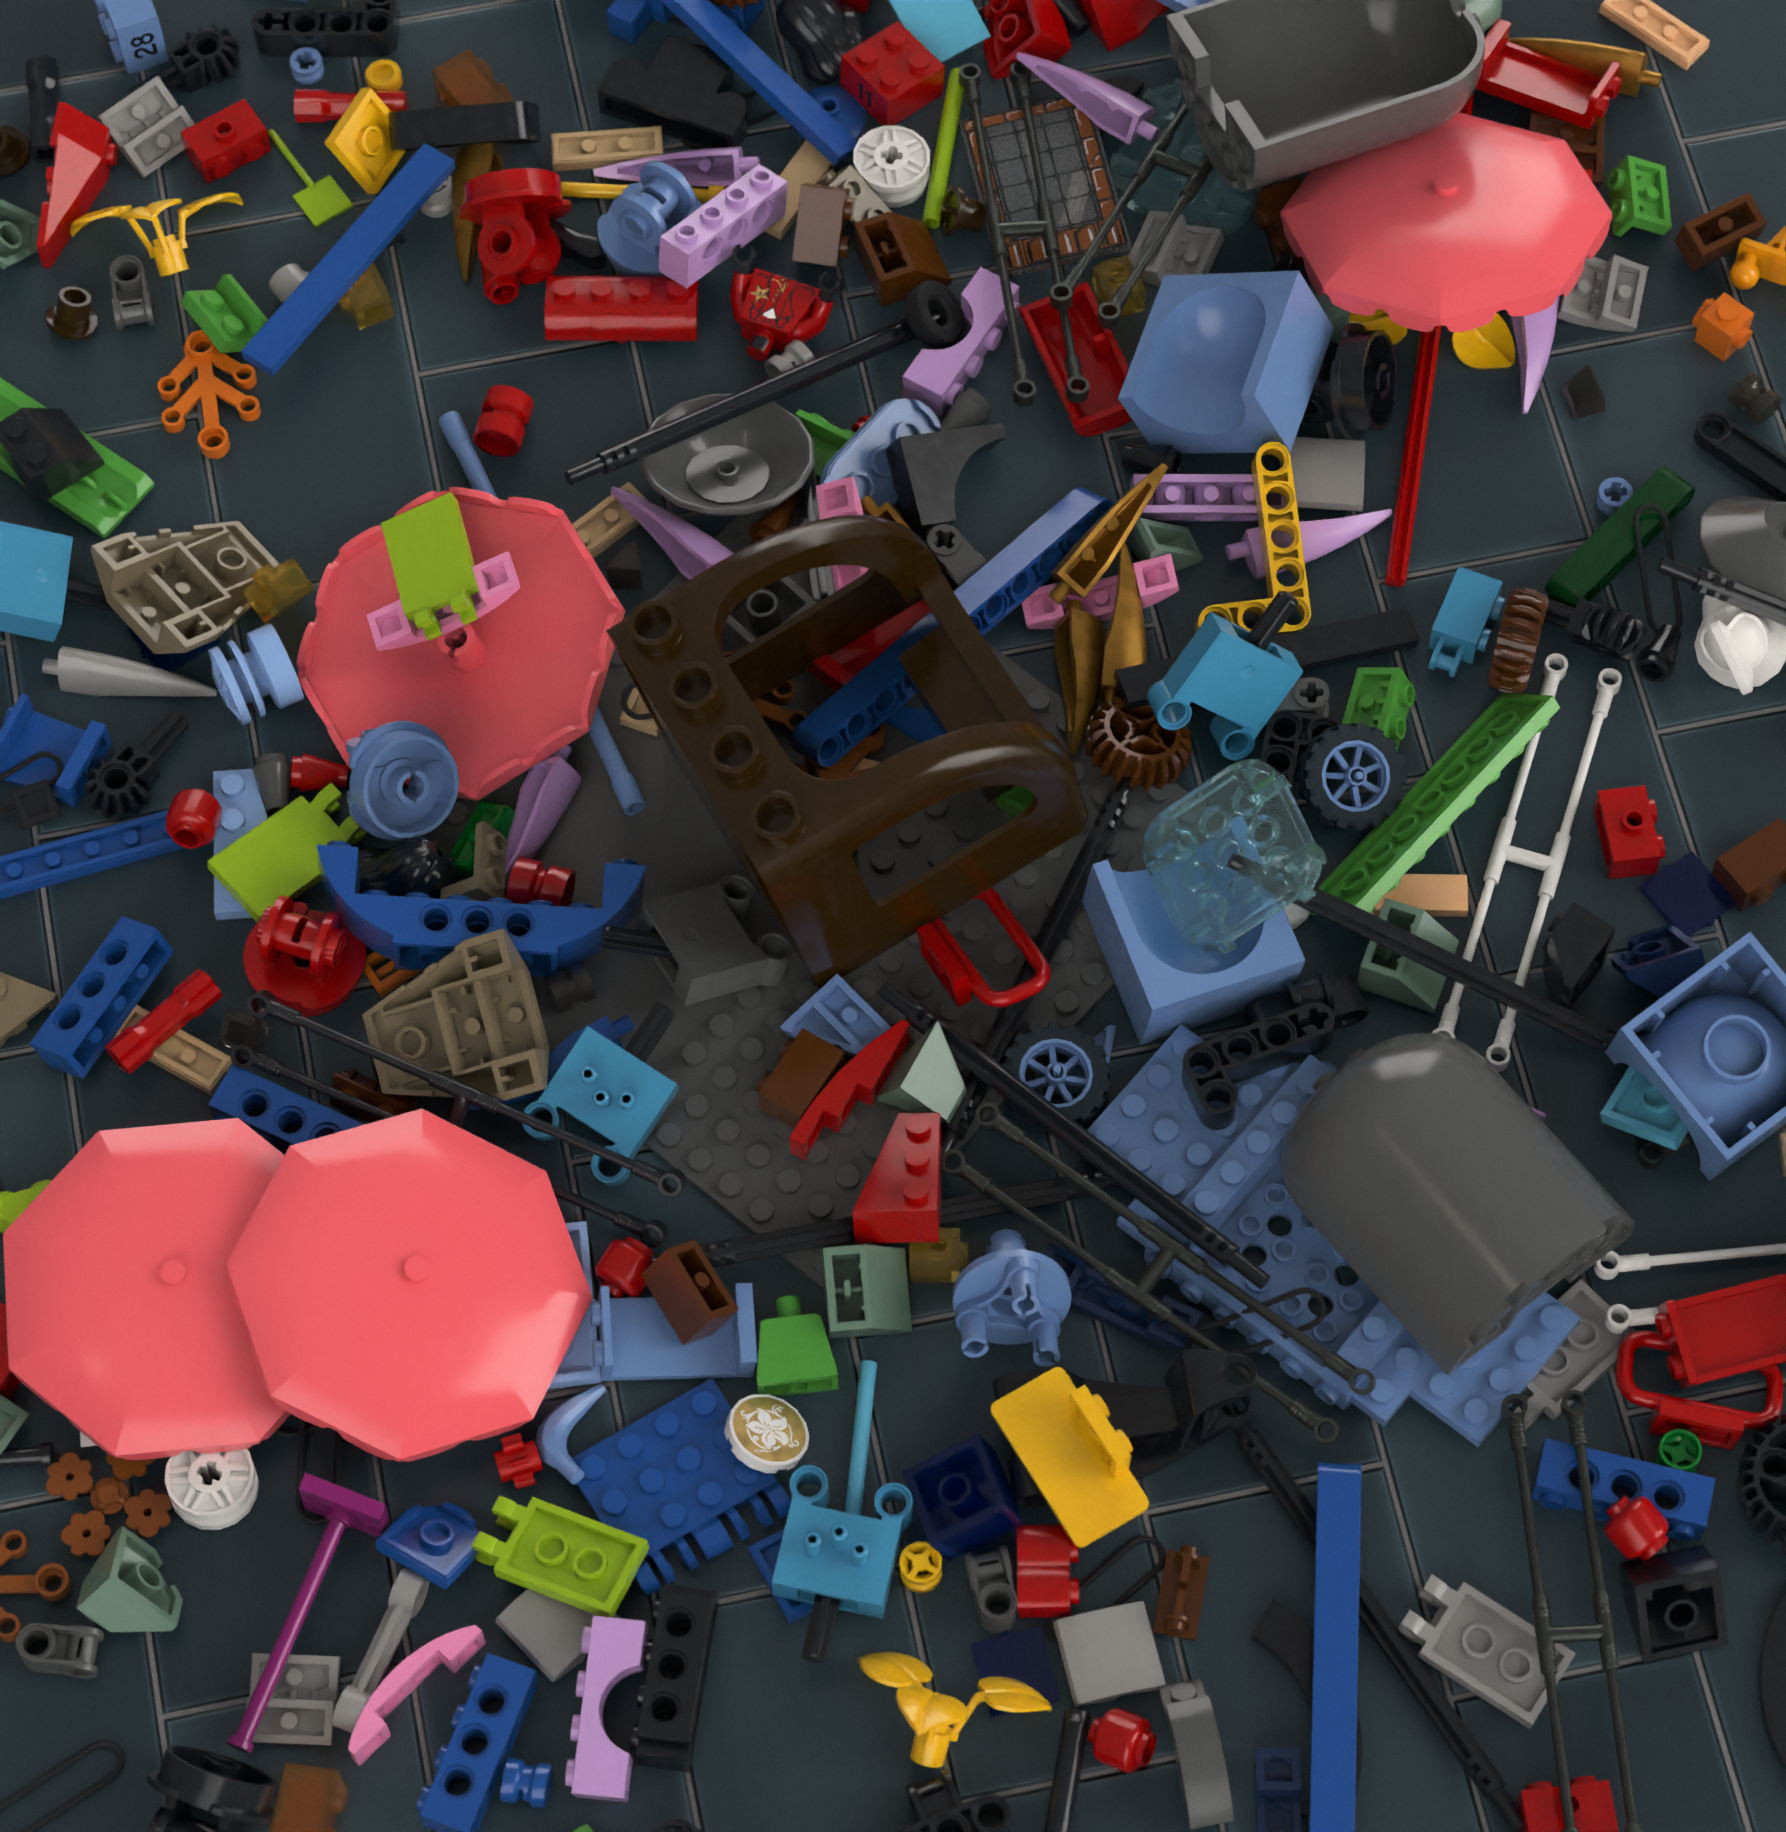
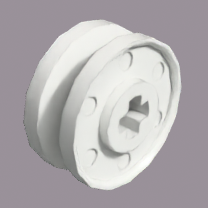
[853,126,930,208]
[164,1449,259,1530]

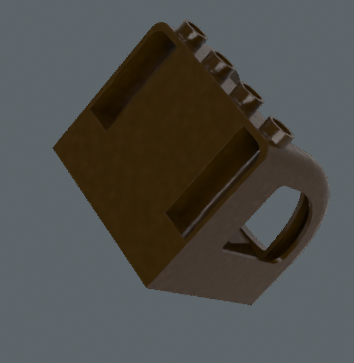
[606,515,1088,989]

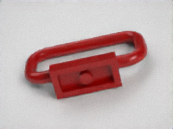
[916,887,1051,1007]
[1615,1330,1784,1450]

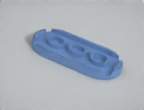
[820,398,941,515]

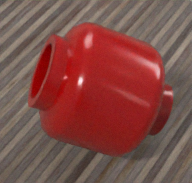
[165,788,222,849]
[594,1236,654,1298]
[1604,1495,1669,1561]
[1088,1708,1157,1773]

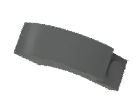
[1158,1679,1234,1829]

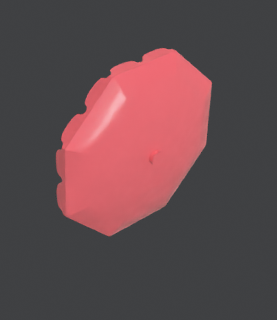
[1280,112,1612,332]
[296,487,625,801]
[225,1109,593,1462]
[3,1118,290,1460]

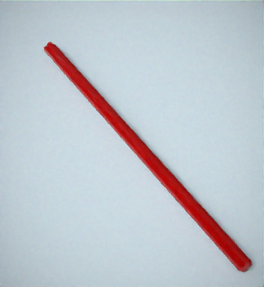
[1385,90,1475,588]

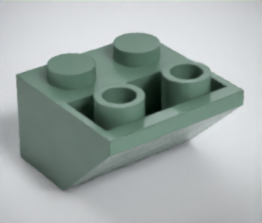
[1357,898,1459,1013]
[821,1244,912,1339]

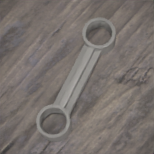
[332,1567,430,1733]

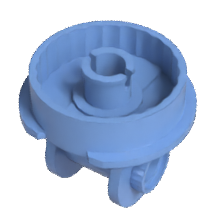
[597,161,702,276]
[346,721,459,840]

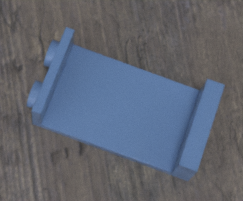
[590,1283,758,1381]

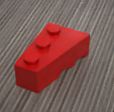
[852,1113,942,1243]

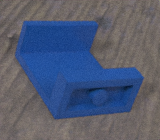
[0,693,113,808]

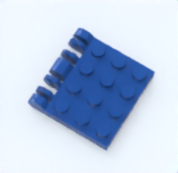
[572,1378,791,1597]

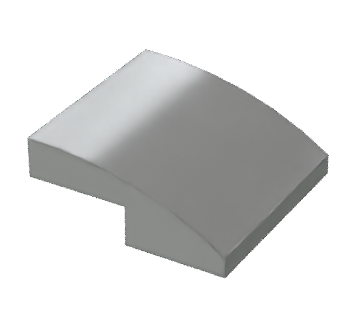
[96,75,195,178]
[1123,210,1224,287]
[1557,254,1648,332]
[1289,437,1365,511]
[495,1589,620,1683]
[1053,1601,1166,1707]
[246,1653,342,1745]

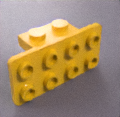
[990,1367,1149,1548]

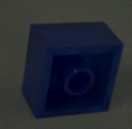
[902,1434,1024,1562]

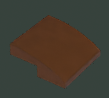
[1529,112,1605,184]

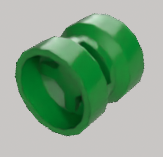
[1653,1429,1702,1473]

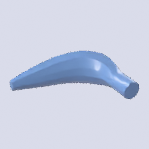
[535,1384,606,1485]

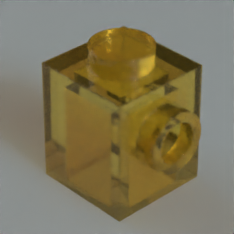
[1092,254,1146,319]
[339,262,394,330]
[243,557,315,624]
[909,1228,968,1283]

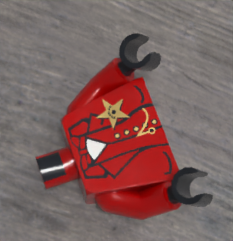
[730,244,845,361]

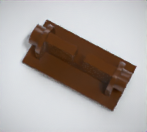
[330,1069,417,1123]
[1153,1545,1210,1641]

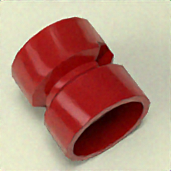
[472,385,534,457]
[506,856,576,907]

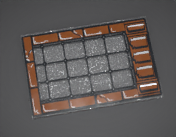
[959,96,1132,278]

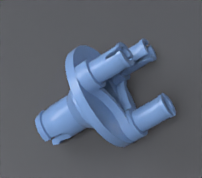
[952,1229,1071,1367]

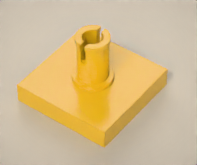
[324,87,406,194]

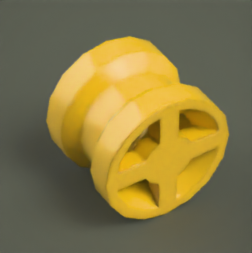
[899,1541,942,1593]

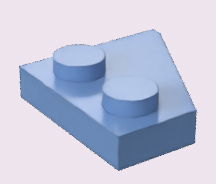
[780,974,891,1057]

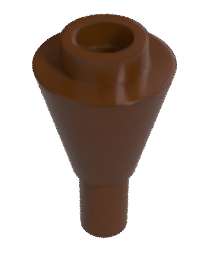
[749,493,798,543]

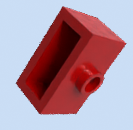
[180,98,271,184]
[1593,785,1665,880]
[1516,1776,1619,1832]

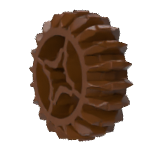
[1488,588,1549,694]
[1085,696,1192,792]

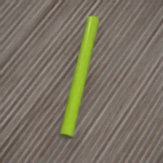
[922,68,965,229]

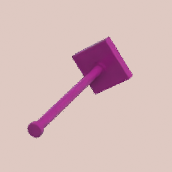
[226,1473,391,1754]

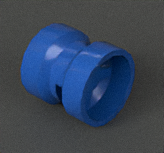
[500,1757,553,1809]

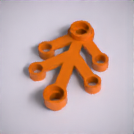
[157,330,261,459]

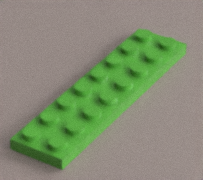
[1309,693,1560,916]

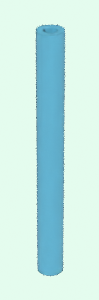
[845,1360,877,1516]

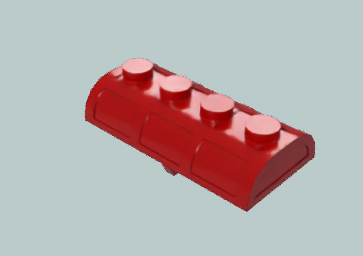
[544,275,699,344]
[1017,282,1132,437]

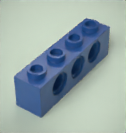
[29,916,175,1079]
[208,1064,364,1154]
[1531,1437,1716,1541]
[417,1653,540,1832]

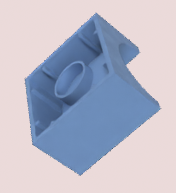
[1118,271,1334,454]
[1082,816,1306,1045]
[1605,932,1786,1182]

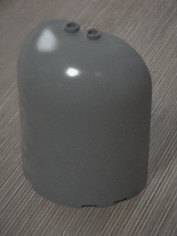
[1166,0,1485,192]
[1281,1033,1635,1376]

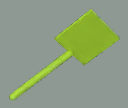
[268,129,354,228]

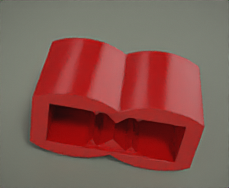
[1017,1524,1080,1618]

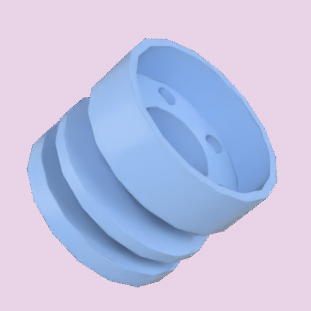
[208,623,304,726]

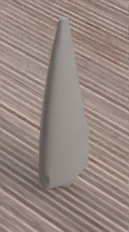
[42,646,218,697]

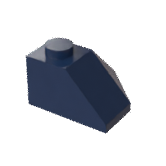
[1611,924,1705,998]

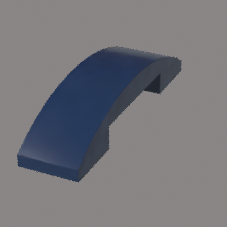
[1044,1243,1203,1351]
[1255,1747,1302,1832]

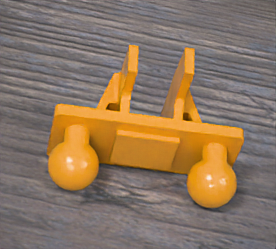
[1729,226,1786,290]

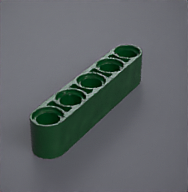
[1545,465,1696,608]

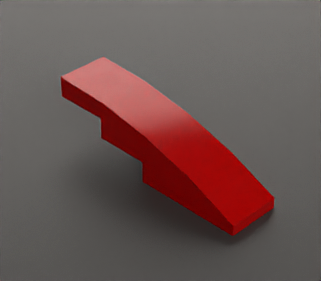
[789,1019,910,1160]

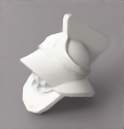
[1694,595,1786,695]

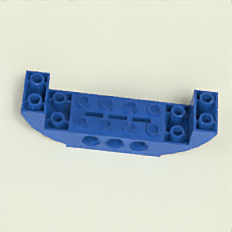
[317,841,646,979]

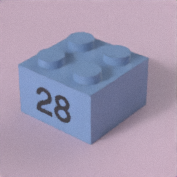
[94,0,169,75]

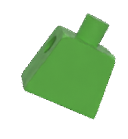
[757,1295,839,1397]

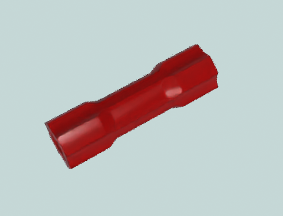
[294,89,408,123]
[105,968,223,1075]

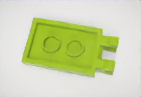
[381,492,480,641]
[207,783,366,922]
[472,1495,650,1618]

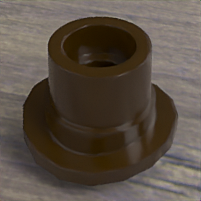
[0,125,31,176]
[940,184,986,237]
[45,286,97,341]

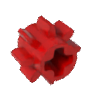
[493,1433,543,1490]

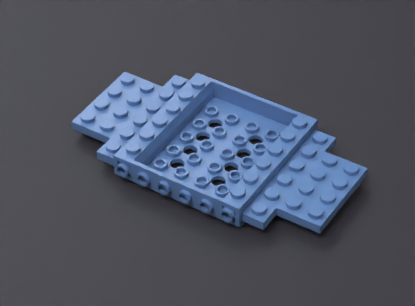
[1087,1024,1581,1447]

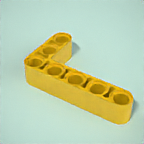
[1194,442,1311,635]

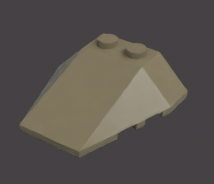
[91,521,286,654]
[362,928,550,1100]

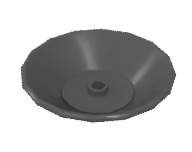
[640,394,815,516]
[1699,496,1786,600]

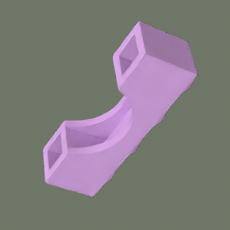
[902,267,1022,417]
[565,1616,649,1803]

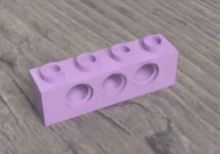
[658,164,788,289]
[1130,474,1286,521]

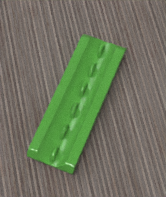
[0,378,155,539]

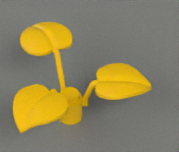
[70,192,243,277]
[1348,309,1515,369]
[857,1652,1052,1768]

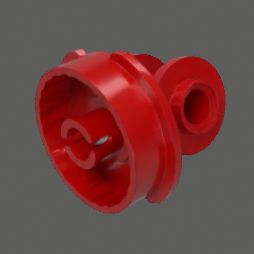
[459,168,572,285]
[243,895,366,1017]

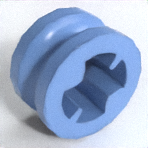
[289,47,324,85]
[1596,477,1633,516]

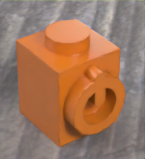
[1692,292,1754,362]

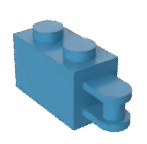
[1428,566,1506,678]

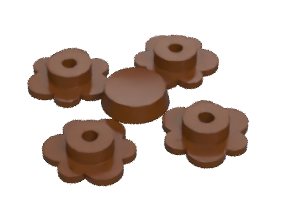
[46,1452,172,1557]

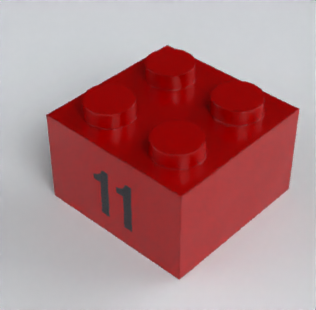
[840,21,945,126]

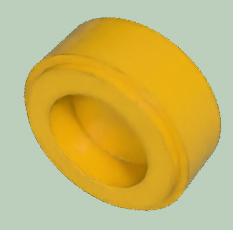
[365,59,403,92]

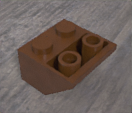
[854,212,951,307]

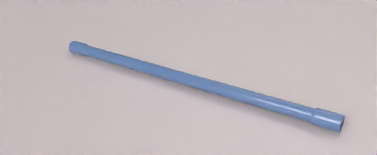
[438,411,647,816]

